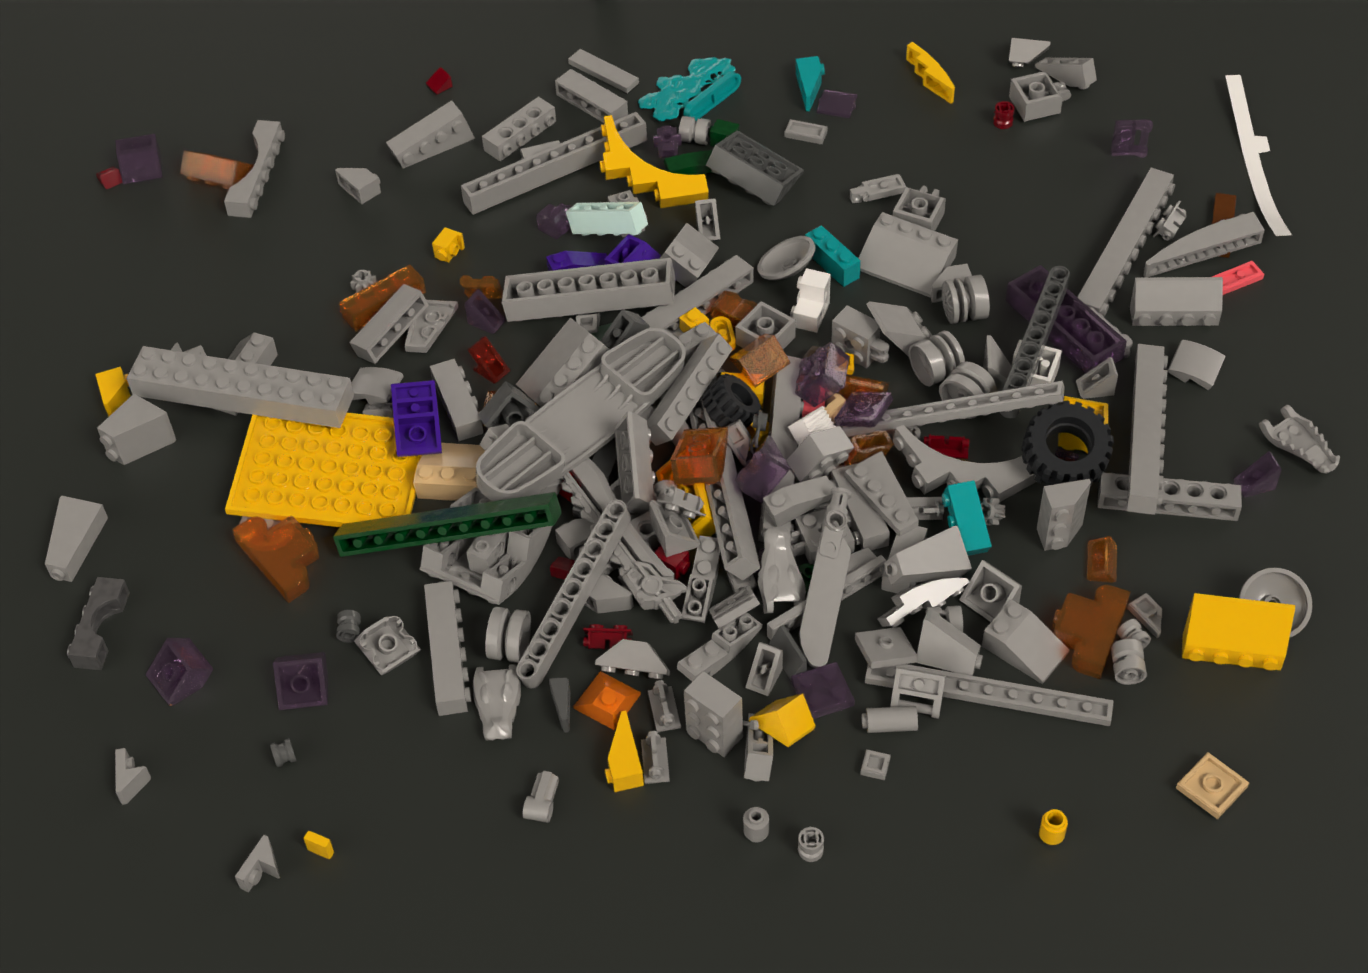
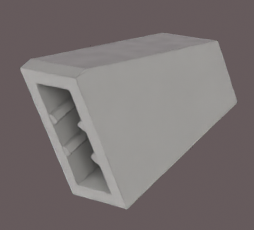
[916,610,983,676]

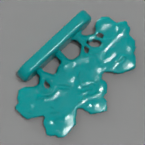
[638,57,741,121]

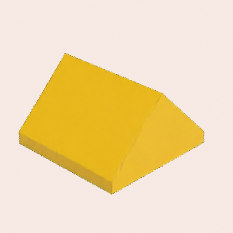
[749,693,816,747]

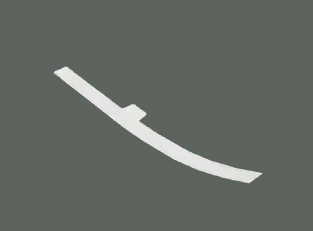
[1225,75,1292,236]

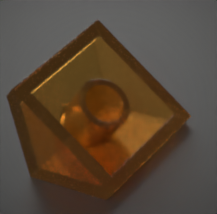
[729,334,790,388]
[839,375,889,410]

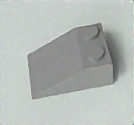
[660,223,719,288]
[866,301,932,356]
[982,599,1069,684]

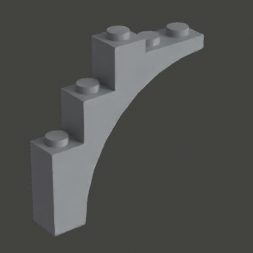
[893,424,1037,502]

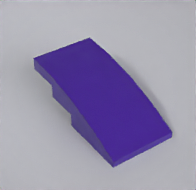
[391,380,442,457]

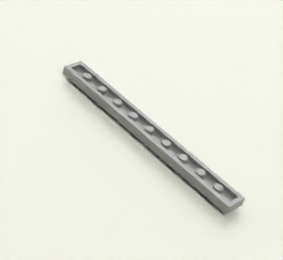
[842,381,1065,437]
[865,664,1114,726]

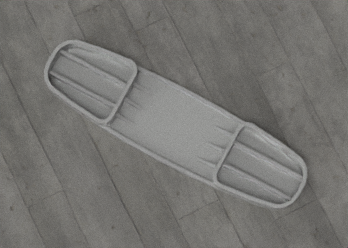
[476,328,686,501]

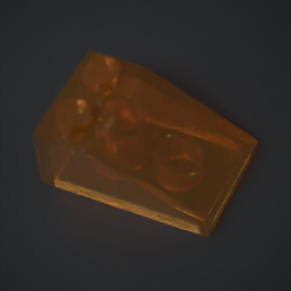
[670,427,728,486]

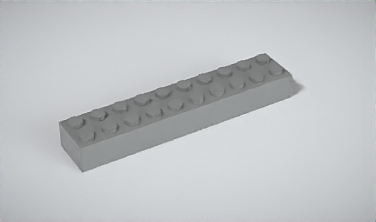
[126,346,354,428]

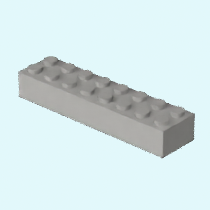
[502,257,675,322]

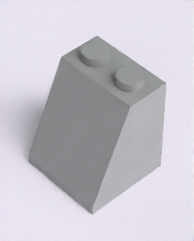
[97,394,176,465]

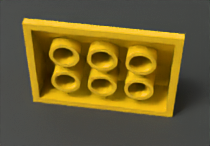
[1182,593,1295,670]

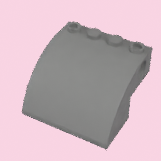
[420,487,552,605]

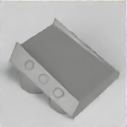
[354,616,421,675]

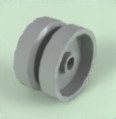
[939,361,997,419]
[485,607,531,663]

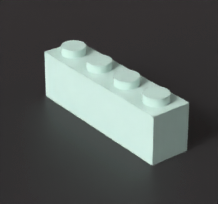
[566,202,648,236]

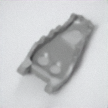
[1259,405,1340,473]
[758,527,806,613]
[473,664,521,741]

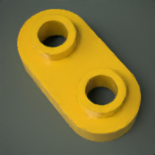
[710,316,736,352]

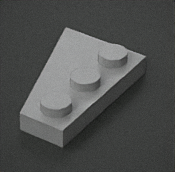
[405,300,458,353]

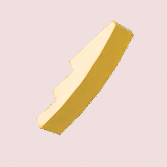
[906,42,955,104]

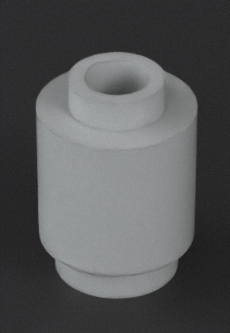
[743,807,769,842]

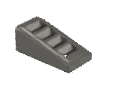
[549,678,571,733]

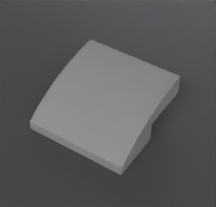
[1167,340,1225,390]
[351,367,404,405]

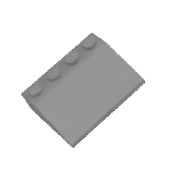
[858,212,958,298]
[516,318,610,407]

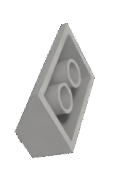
[1037,479,1091,551]

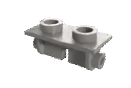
[1153,200,1187,240]
[657,486,706,519]
[906,497,944,520]
[648,680,681,732]
[641,731,670,784]

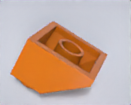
[573,671,641,730]

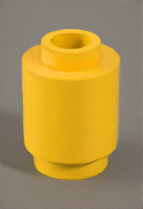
[1039,809,1068,845]

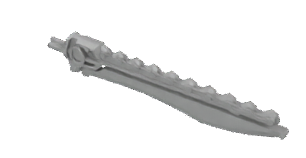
[560,458,687,624]

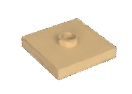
[1176,752,1249,820]

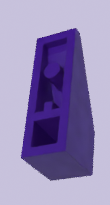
[546,251,607,271]

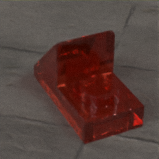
[467,336,511,384]

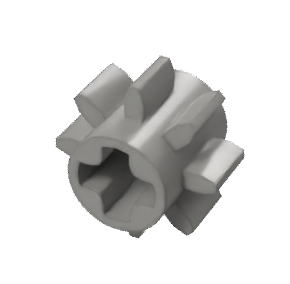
[350,270,377,295]
[981,498,1005,525]

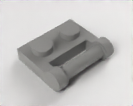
[890,667,946,719]

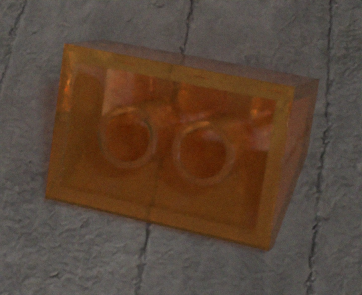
[180,150,254,189]

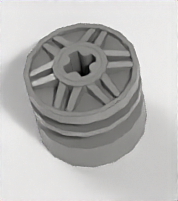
[942,275,990,324]
[909,330,965,387]

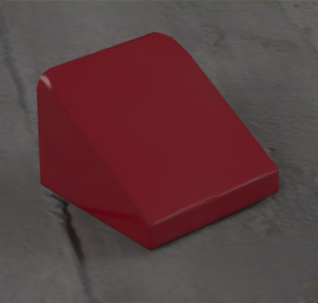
[426,67,452,95]
[96,166,123,189]
[550,556,575,580]

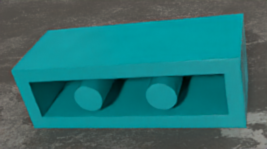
[805,225,861,287]
[942,480,992,556]

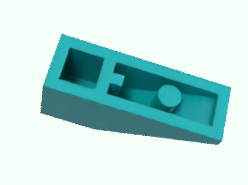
[795,56,825,111]

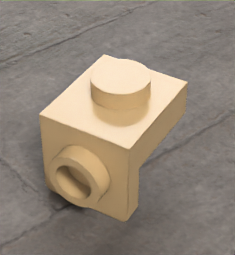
[824,390,846,424]

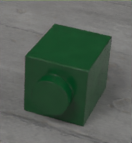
[708,119,739,147]

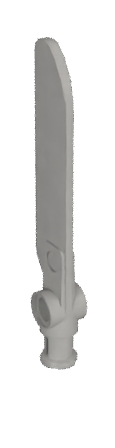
[799,487,852,668]

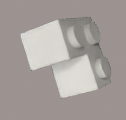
[790,268,831,333]
[1012,339,1062,386]

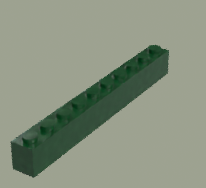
[333,492,562,557]

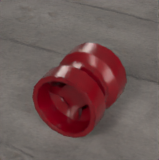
[993,101,1015,129]

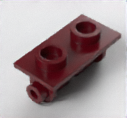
[923,434,969,459]
[583,624,633,649]

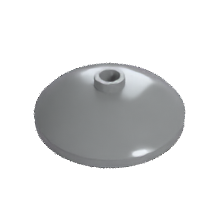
[757,236,815,280]
[1239,568,1312,637]

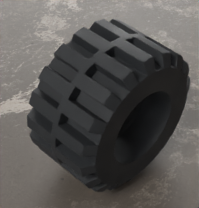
[702,374,762,428]

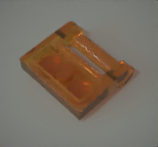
[460,275,503,299]

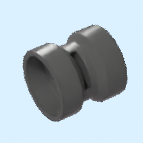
[336,610,361,643]

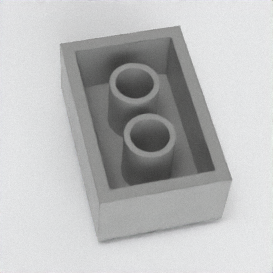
[684,671,743,757]

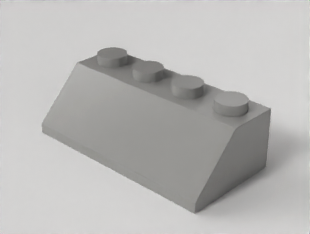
[1130,277,1223,326]
[212,332,278,416]
[615,411,657,514]

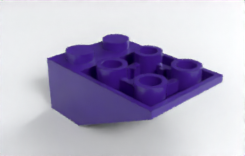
[605,234,676,281]

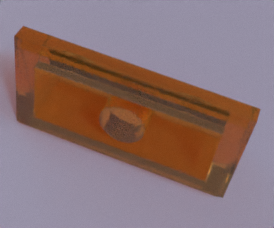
[1087,536,1117,583]

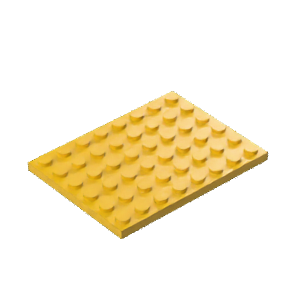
[225,413,422,527]

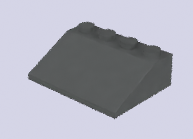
[706,130,804,206]

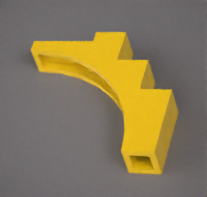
[599,115,709,208]

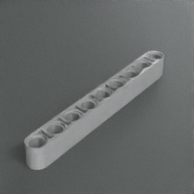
[516,499,631,688]

